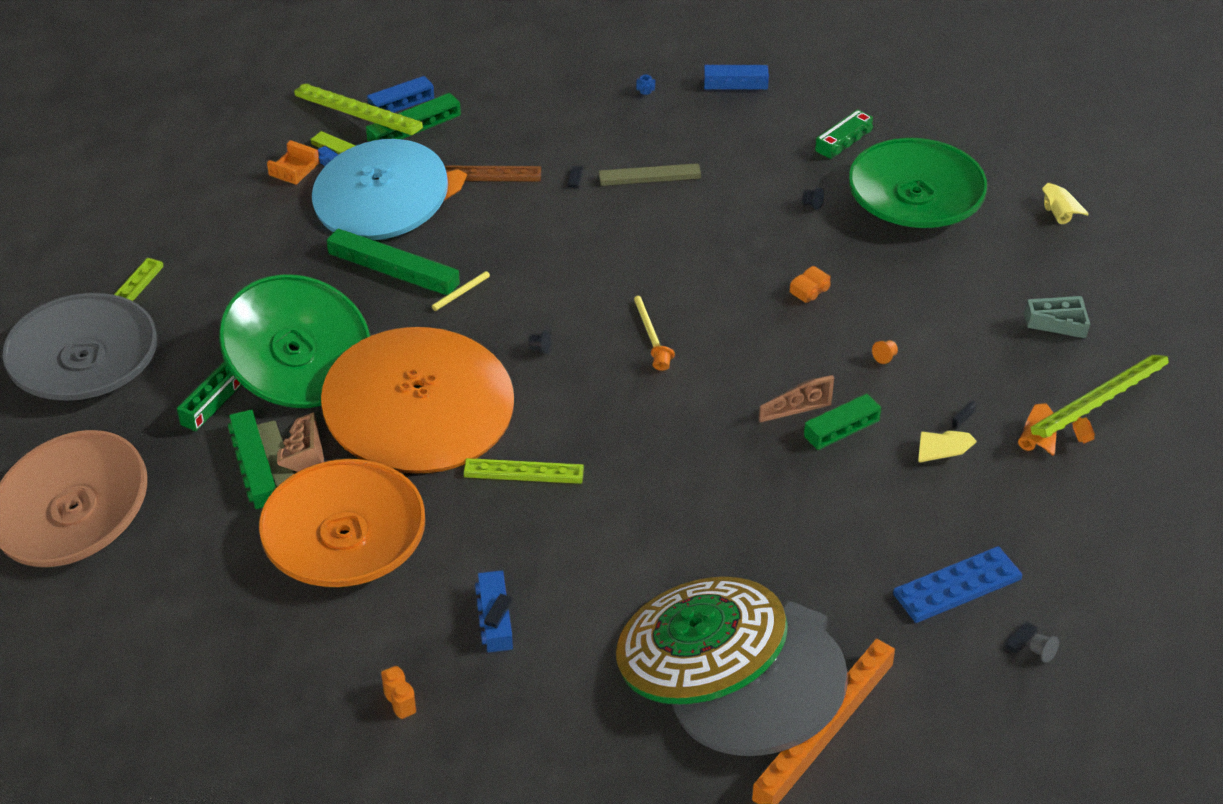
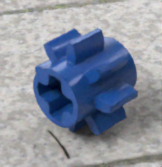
[636,75,655,95]

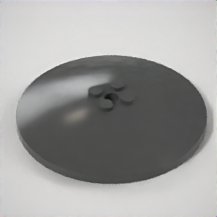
[3,293,157,401]
[673,615,848,756]

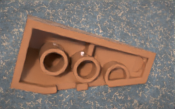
[759,375,834,422]

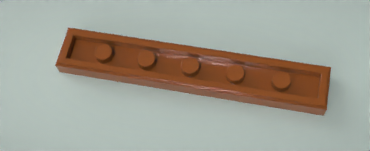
[445,166,541,181]

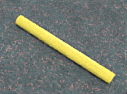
[432,271,490,311]
[634,296,660,348]

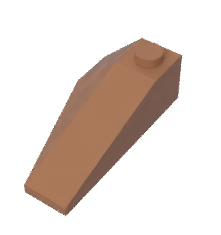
[277,412,324,472]

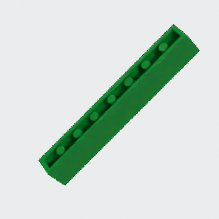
[326,228,460,295]

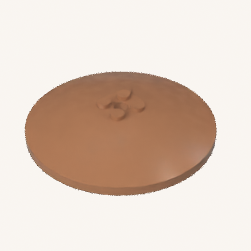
[0,430,147,567]

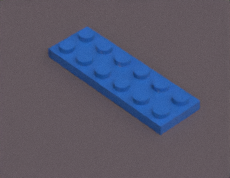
[893,546,1023,623]

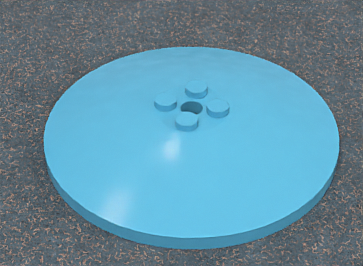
[312,139,448,240]

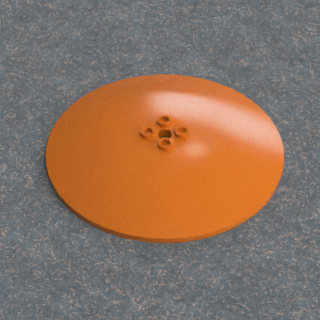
[321,327,514,474]

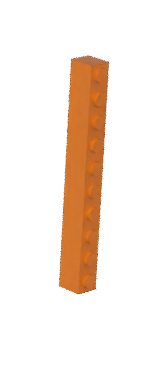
[752,638,895,804]

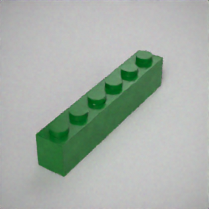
[366,93,461,142]
[227,410,276,509]

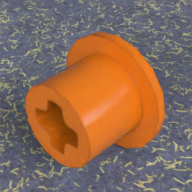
[872,340,898,364]
[651,346,675,371]

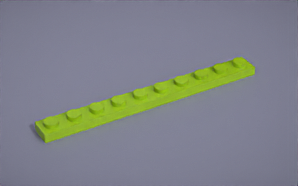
[294,84,423,135]
[1030,355,1169,438]

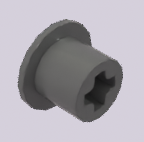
[1030,633,1059,663]

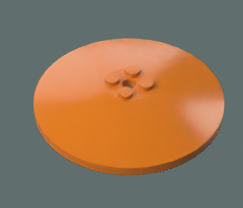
[259,459,425,587]

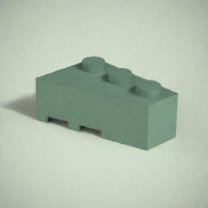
[1024,296,1090,338]

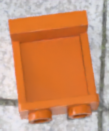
[267,140,319,185]

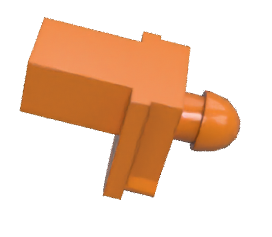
[1072,417,1095,444]

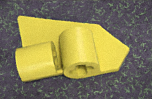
[1042,183,1088,224]
[918,431,976,463]

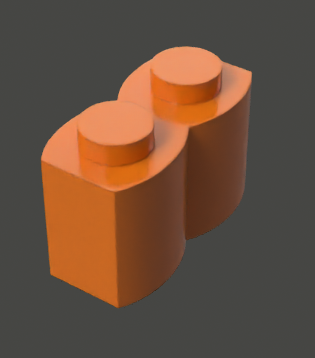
[790,266,831,303]
[381,666,416,719]

